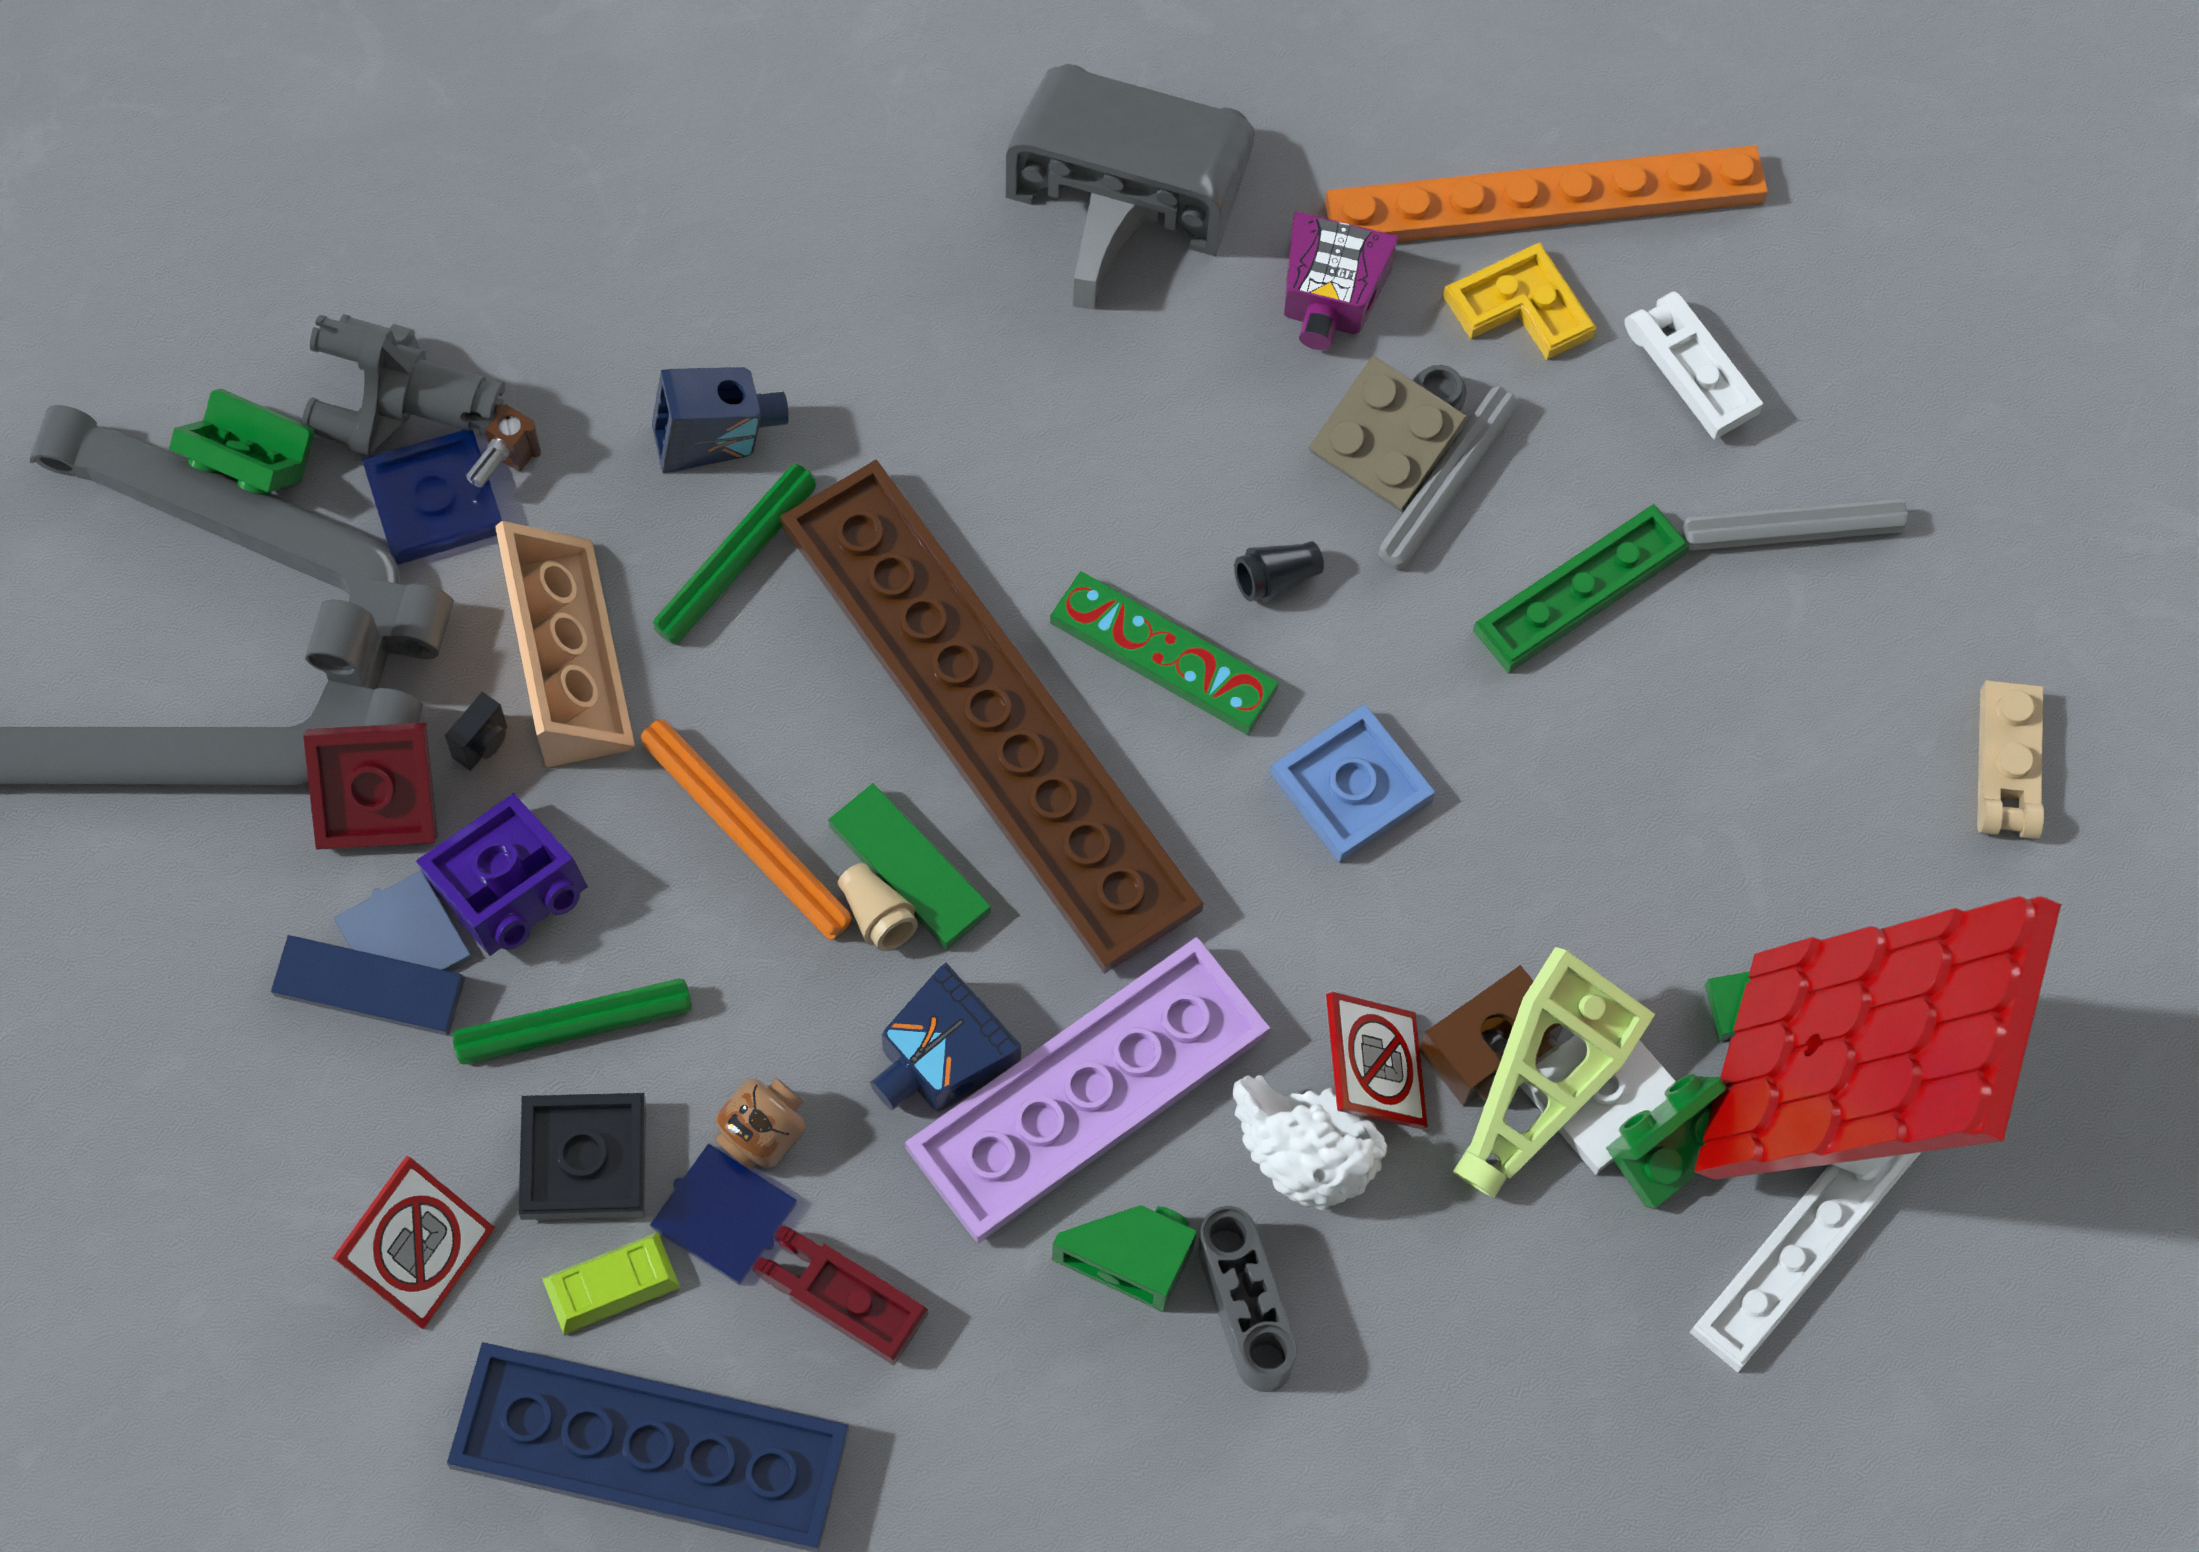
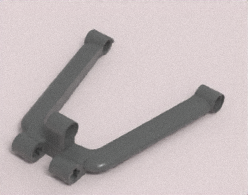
[0,405,454,785]

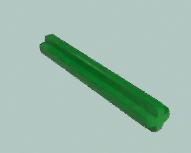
[653,464,816,644]
[452,978,692,1065]

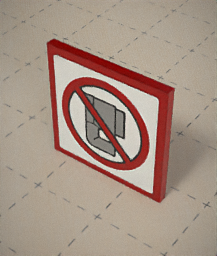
[1326,992,1428,1129]
[332,1156,495,1329]

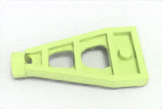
[1453,947,1655,1198]

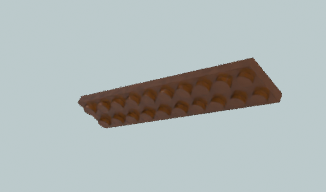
[780,459,1203,974]

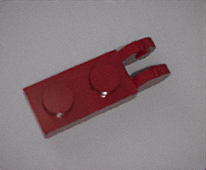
[752,1225,928,1365]

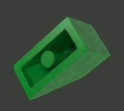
[1052,1205,1197,1312]

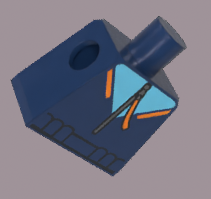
[652,367,789,473]
[870,962,1021,1112]

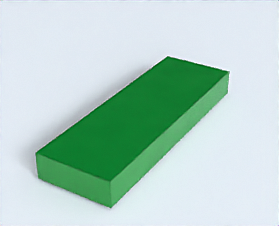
[828,783,991,951]

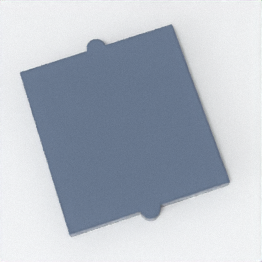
[334,871,471,971]

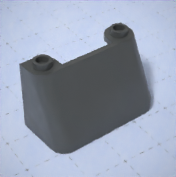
[1006,64,1255,257]

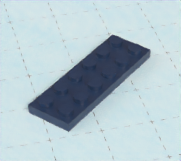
[447,1342,849,1552]

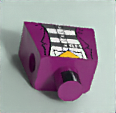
[1284,211,1398,350]

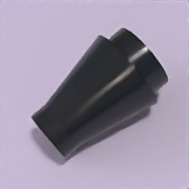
[1234,541,1324,603]

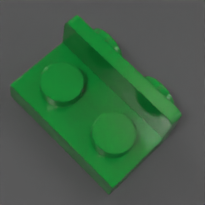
[1606,1074,1727,1208]

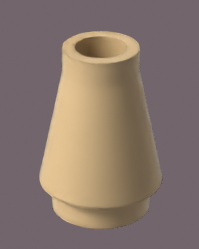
[838,863,918,952]

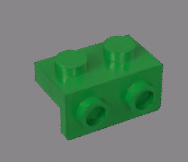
[169,389,315,495]

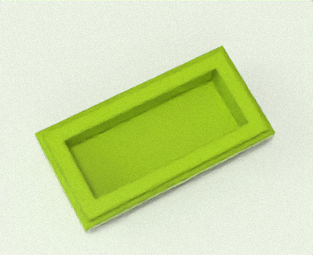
[542,1232,680,1335]

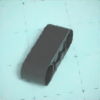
[1198,1206,1297,1392]

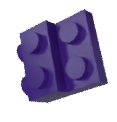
[416,793,588,956]

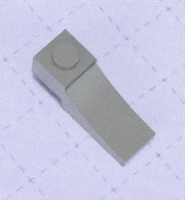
[1073,193,1159,310]

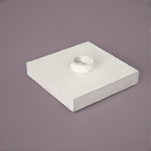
[1519,1035,1676,1175]

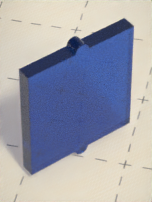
[650,1143,797,1285]

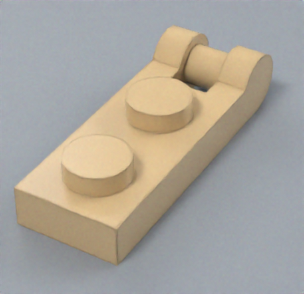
[1977,680,2044,839]

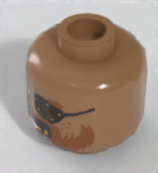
[715,1078,806,1171]

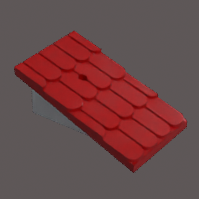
[1694,896,2062,1180]

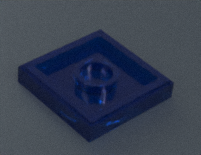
[362,430,502,565]

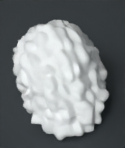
[1233,1075,1387,1210]

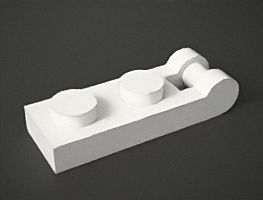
[1625,292,1764,440]

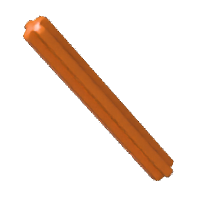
[641,719,852,940]

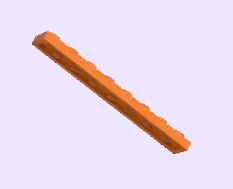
[1325,145,1768,242]

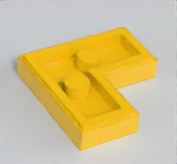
[1443,242,1597,360]

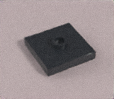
[519,1093,646,1220]

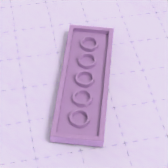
[905,937,1270,1244]

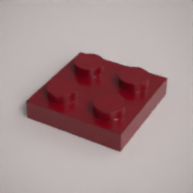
[303,722,438,850]

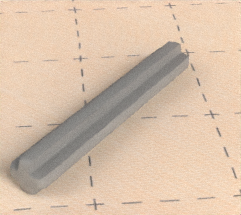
[1378,387,1517,570]
[1683,499,1908,551]

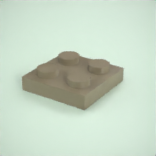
[1308,355,1468,513]

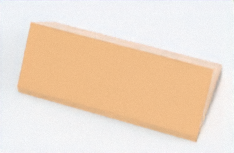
[495,521,635,768]

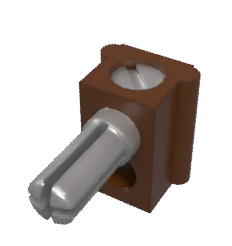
[466,404,541,488]

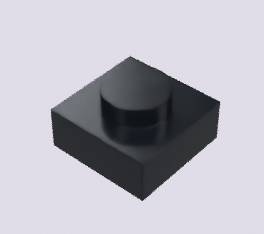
[445,692,508,771]

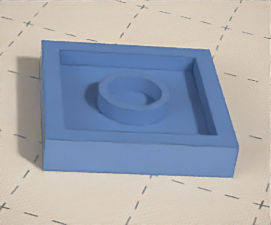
[1270,704,1435,863]

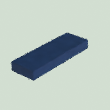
[271,935,465,1036]

